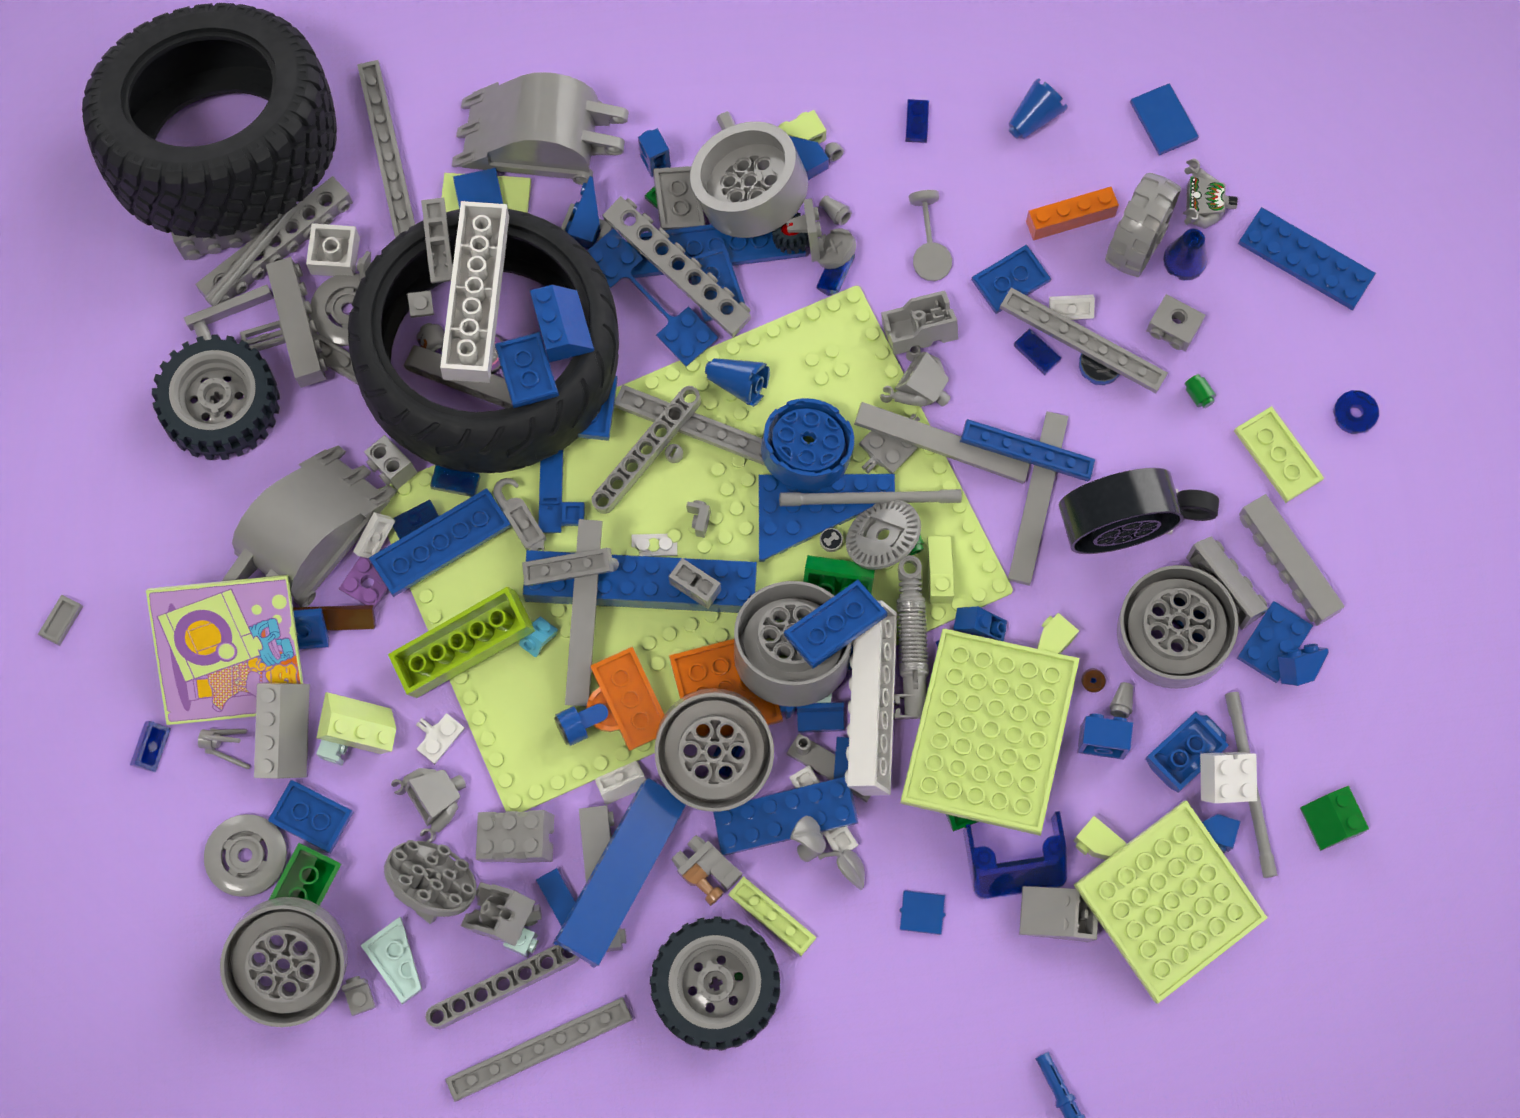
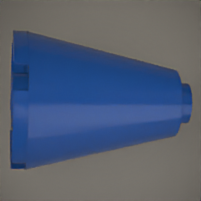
[1008,78,1068,139]
[705,358,770,406]

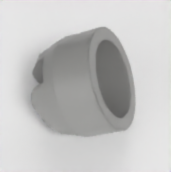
[825,142,844,162]
[665,444,683,463]

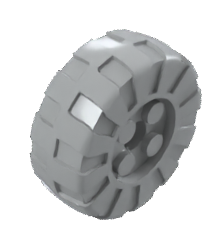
[1105,173,1181,277]

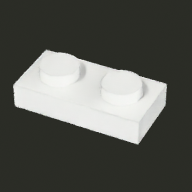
[1049,294,1095,320]
[353,512,395,558]
[632,534,677,556]

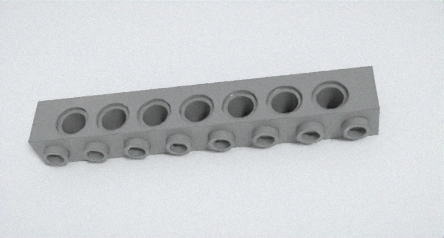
[195,176,353,304]
[603,196,751,338]

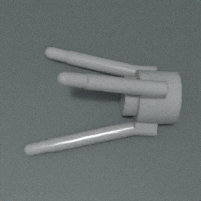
[198,728,250,769]

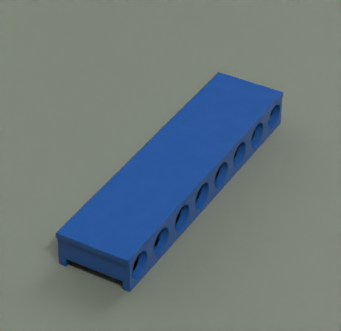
[553,778,686,968]

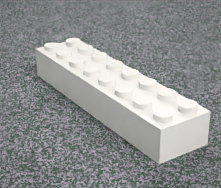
[440,201,509,383]
[845,600,897,796]

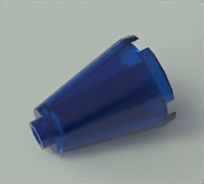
[1163,229,1208,281]

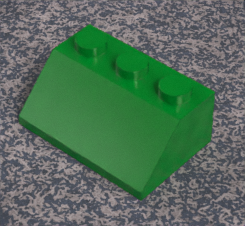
[803,555,875,596]
[269,843,341,906]

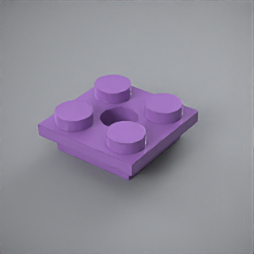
[339,556,387,609]

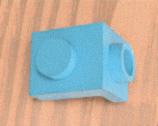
[519,616,558,657]

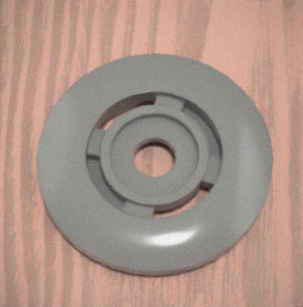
[310,273,361,346]
[846,500,921,570]
[204,814,287,897]

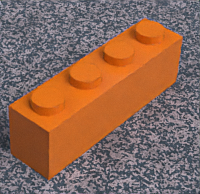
[1026,186,1119,241]

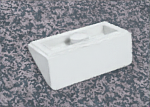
[595,761,646,805]

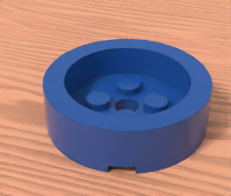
[761,398,854,490]

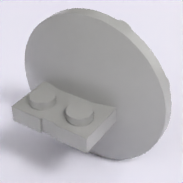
[384,840,476,924]

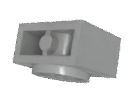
[1146,294,1205,352]

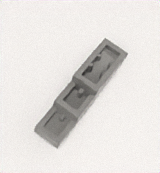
[421,197,453,283]

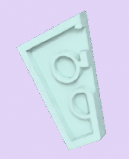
[361,917,422,1004]

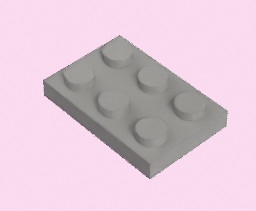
[653,166,705,230]

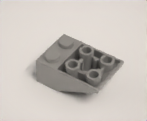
[1019,886,1098,942]

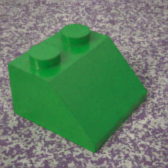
[1300,786,1369,851]

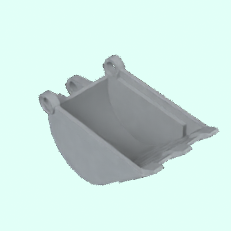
[452,72,629,185]
[222,446,397,607]

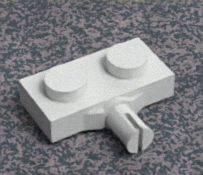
[416,713,465,764]

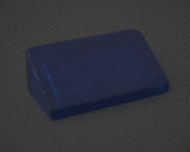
[816,254,855,296]
[130,721,171,772]

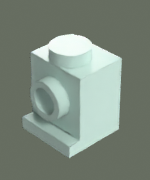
[316,740,348,766]

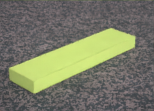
[728,876,817,956]

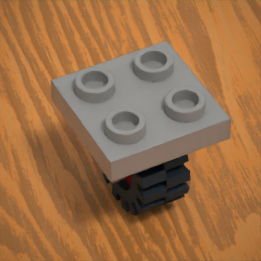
[772,198,824,262]

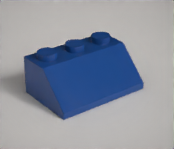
[530,285,594,363]

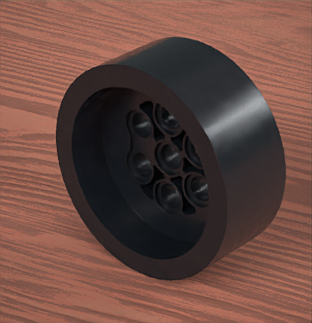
[1059,468,1184,554]

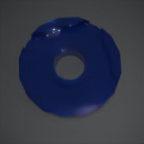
[1333,390,1379,434]

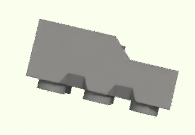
[881,290,958,355]
[476,810,554,863]
[461,882,535,946]

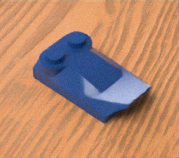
[1145,712,1229,793]

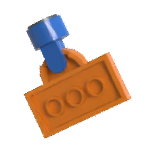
[554,646,664,751]

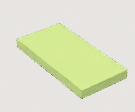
[441,173,531,213]
[1234,406,1324,503]

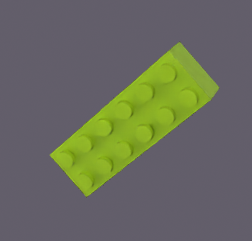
[388,587,535,698]

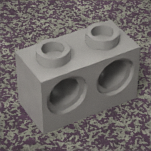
[364,435,418,490]
[669,558,721,609]

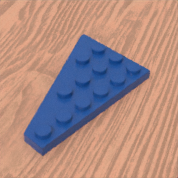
[759,474,895,562]

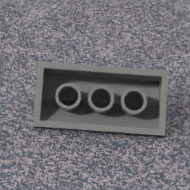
[1186,536,1268,630]
[254,683,310,779]

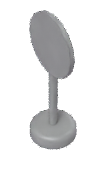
[909,190,952,281]

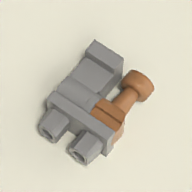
[672,835,742,906]

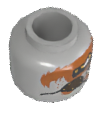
[416,323,445,352]

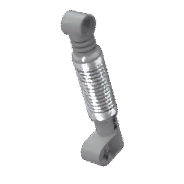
[893,555,929,720]

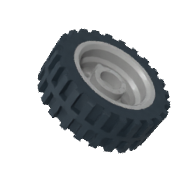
[152,335,280,460]
[650,916,781,1051]

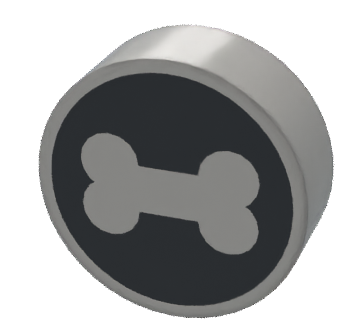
[820,528,843,552]

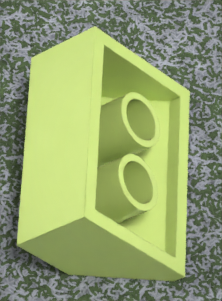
[316,692,396,754]

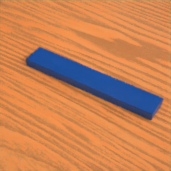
[960,419,1095,482]

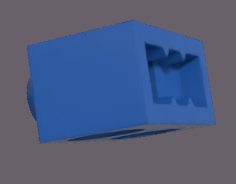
[638,128,671,177]

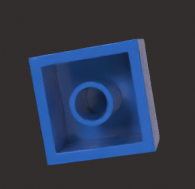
[1077,714,1133,760]

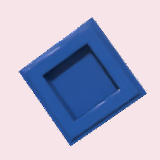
[561,502,585,526]

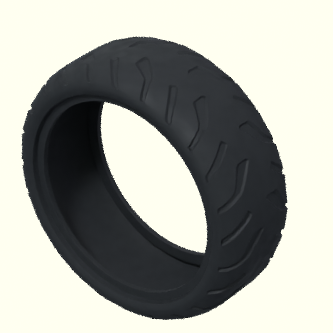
[348,209,619,473]

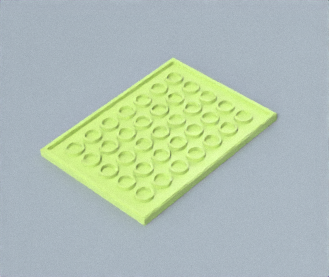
[900,628,1080,836]

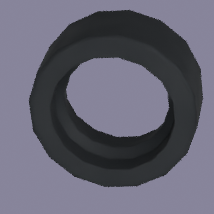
[1177,489,1219,521]

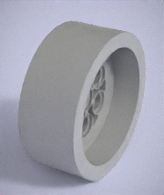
[690,122,808,238]
[1117,565,1238,689]
[734,581,852,707]
[655,688,774,812]
[220,897,348,1027]

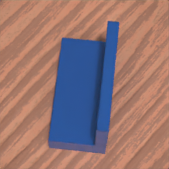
[797,702,844,733]

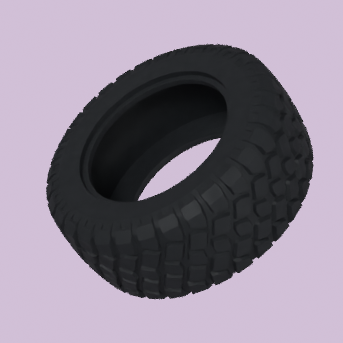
[82,3,337,238]

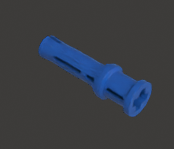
[1035,1052,1086,1118]

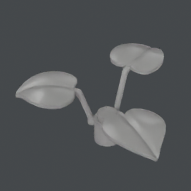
[790,816,865,890]

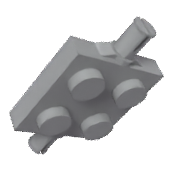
[859,413,920,474]

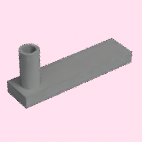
[184,285,273,340]
[522,548,619,586]
[787,733,870,802]

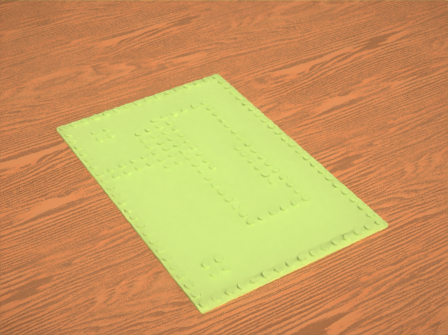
[378,285,1013,812]

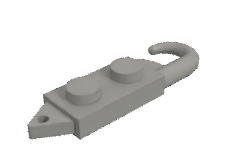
[493,478,546,551]

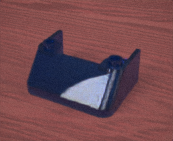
[963,811,1067,899]

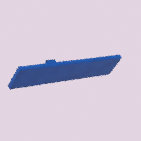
[538,450,563,533]

